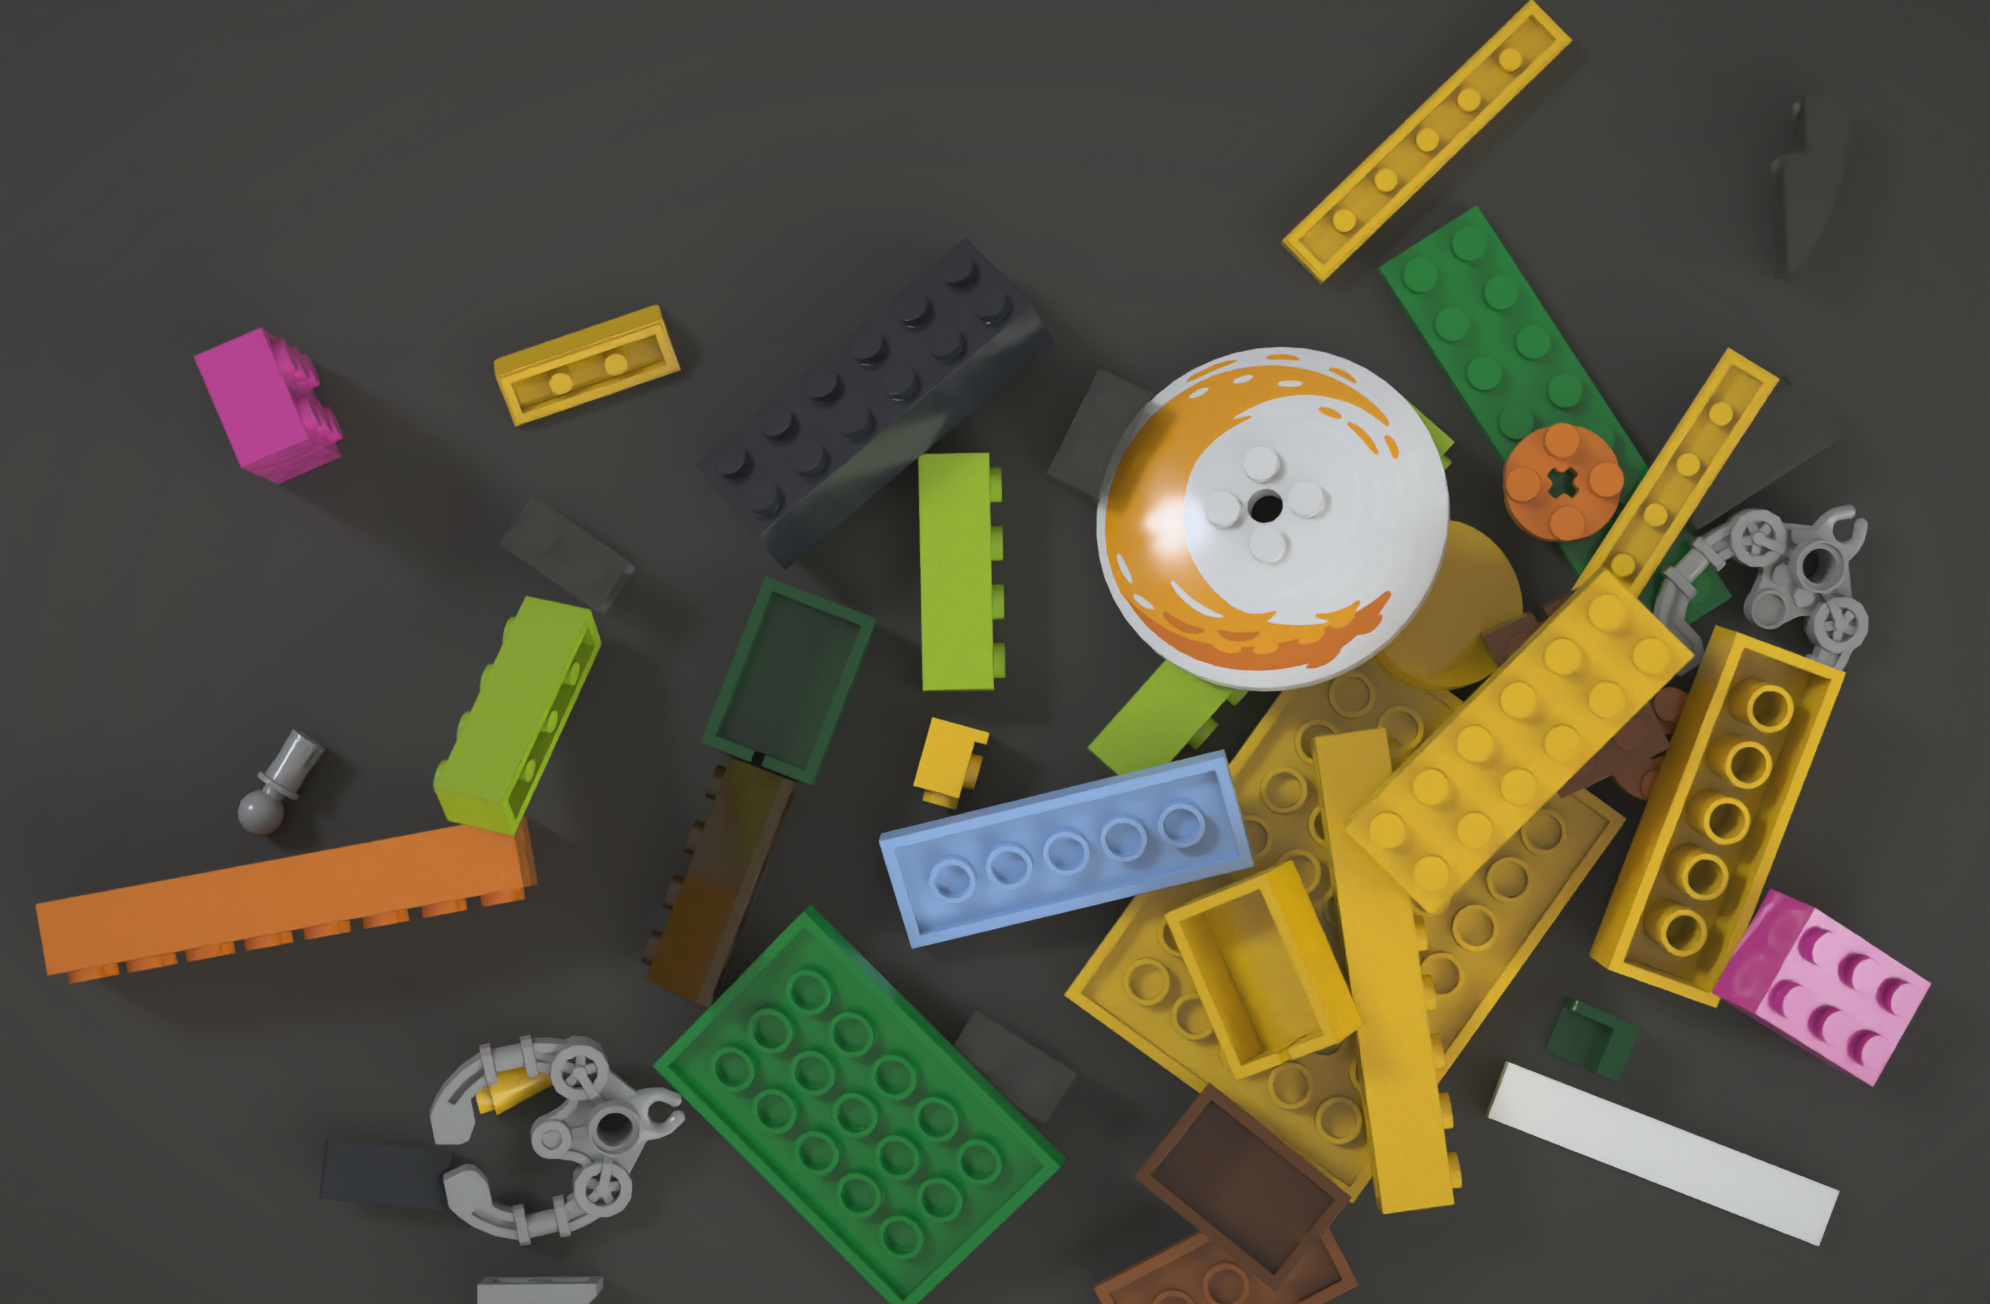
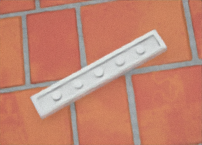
[1485,1061,1840,1246]

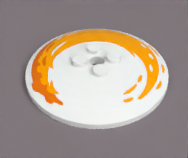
[1097,347,1450,692]

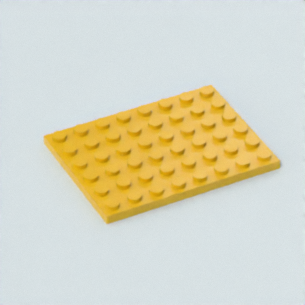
[1064,656,1626,1203]

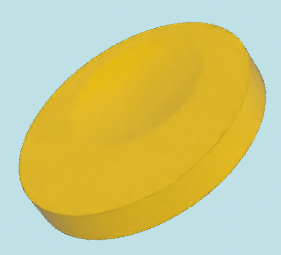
[1375,520,1523,691]

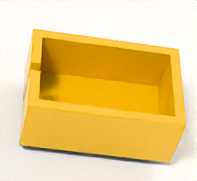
[1164,859,1364,1081]

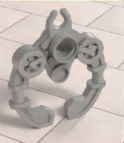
[1653,504,1869,677]
[430,1035,685,1246]

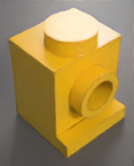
[913,717,989,810]

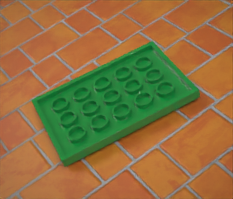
[653,905,1066,1304]

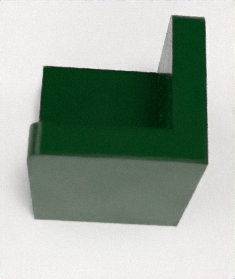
[1545,996,1641,1082]

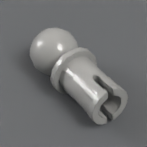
[238,729,325,836]

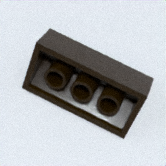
[641,757,800,1008]

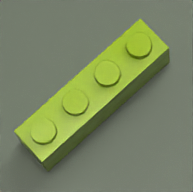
[918,453,1005,692]
[434,596,602,836]

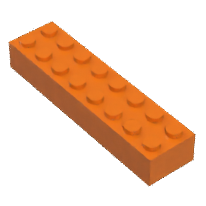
[35,816,539,984]

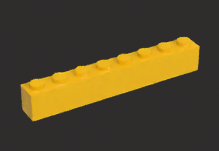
[1310,727,1462,1214]

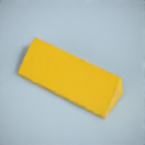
[494,305,681,427]

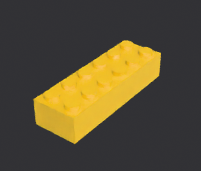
[1344,567,1695,915]
[1589,625,1846,1008]

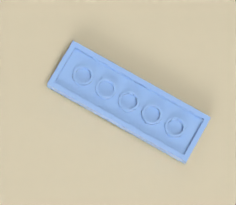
[879,749,1255,949]

